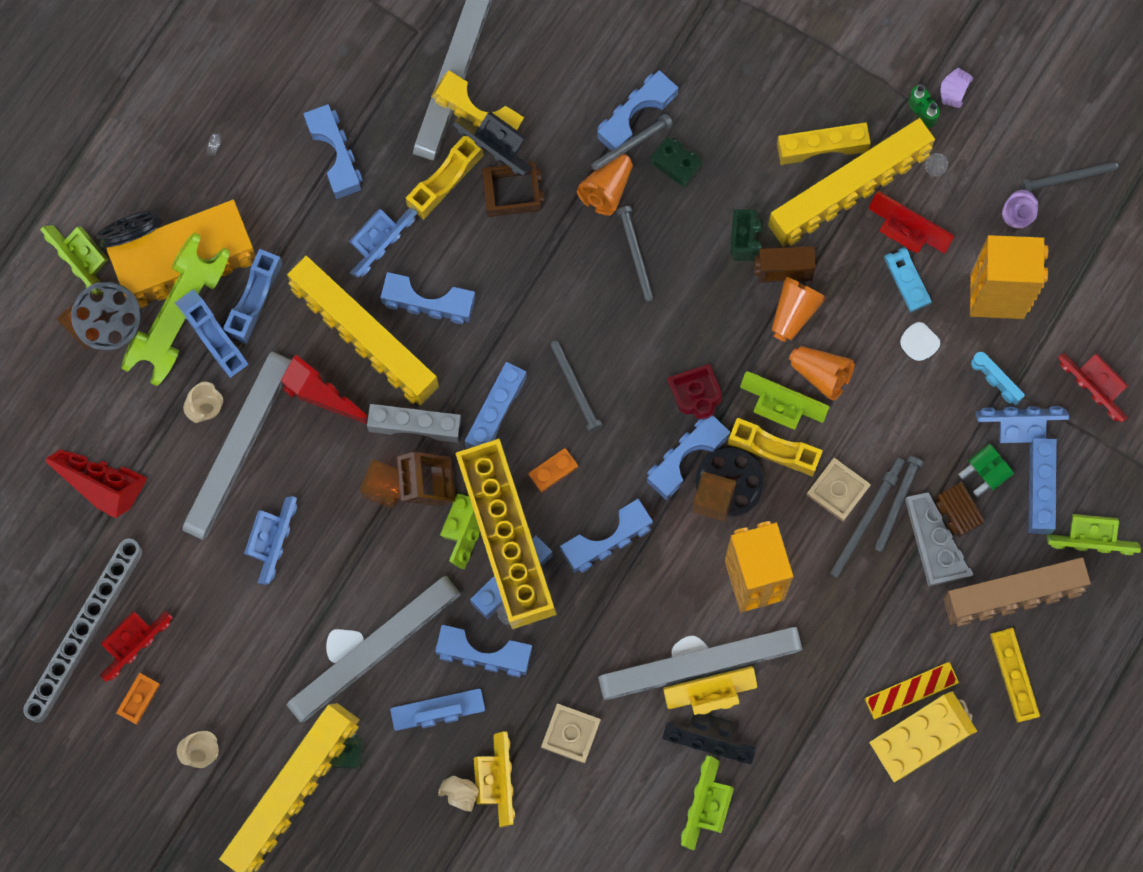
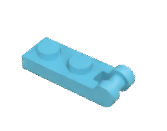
[884,247,932,313]
[971,352,1025,406]

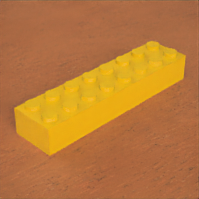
[768,118,935,247]
[287,256,439,406]
[456,439,557,629]
[219,703,360,872]

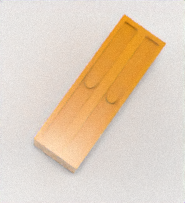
[106,199,256,308]
[970,235,1048,319]
[725,521,793,613]

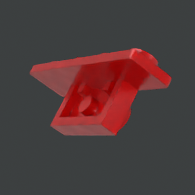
[868,191,954,254]
[1058,353,1128,423]
[99,611,173,682]

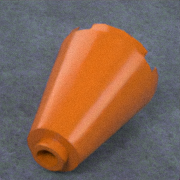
[577,154,633,215]
[771,277,826,342]
[789,346,855,401]

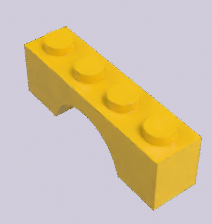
[431,70,524,130]
[777,122,871,165]
[406,136,483,220]
[728,418,823,477]

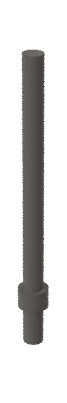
[829,457,905,578]

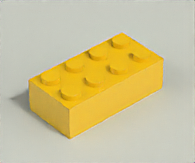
[869,691,977,782]

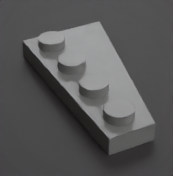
[905,492,974,587]

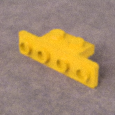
[663,666,757,715]
[474,731,515,827]

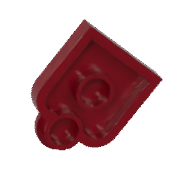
[667,364,722,420]

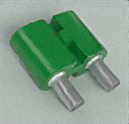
[908,85,940,128]
[958,444,1014,498]

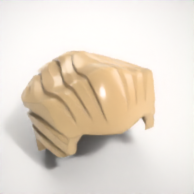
[183,381,223,423]
[177,731,219,768]
[438,776,479,812]

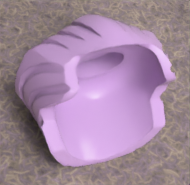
[940,68,973,108]
[1002,190,1038,229]

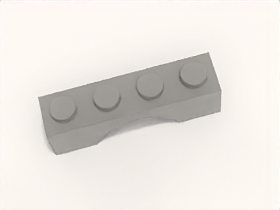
[367,404,462,443]

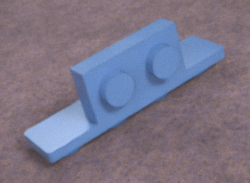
[349,208,418,277]
[975,406,1069,443]
[244,496,297,585]
[390,689,485,731]

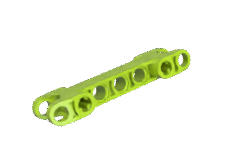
[121,232,230,386]

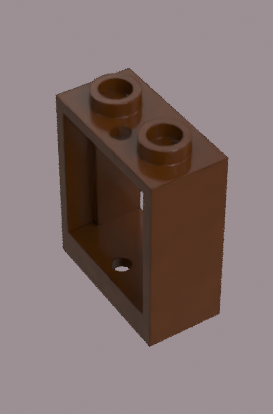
[482,162,545,217]
[754,246,816,283]
[397,452,455,506]

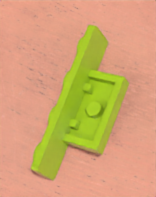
[40,225,109,295]
[740,371,830,430]
[440,494,480,569]
[1046,514,1141,555]
[681,755,734,850]

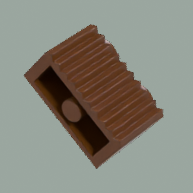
[935,482,985,538]

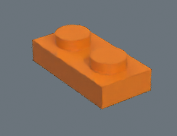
[528,448,578,493]
[116,673,160,725]

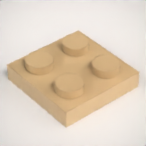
[807,458,871,522]
[541,703,601,764]

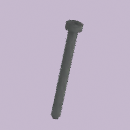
[591,114,673,170]
[1021,162,1119,193]
[616,206,654,302]
[551,340,603,432]
[875,456,924,552]

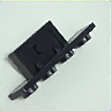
[452,111,533,176]
[662,713,756,764]

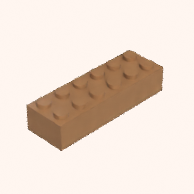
[943,557,1091,627]

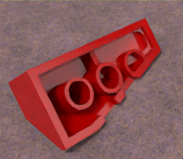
[281,355,368,424]
[46,449,147,518]

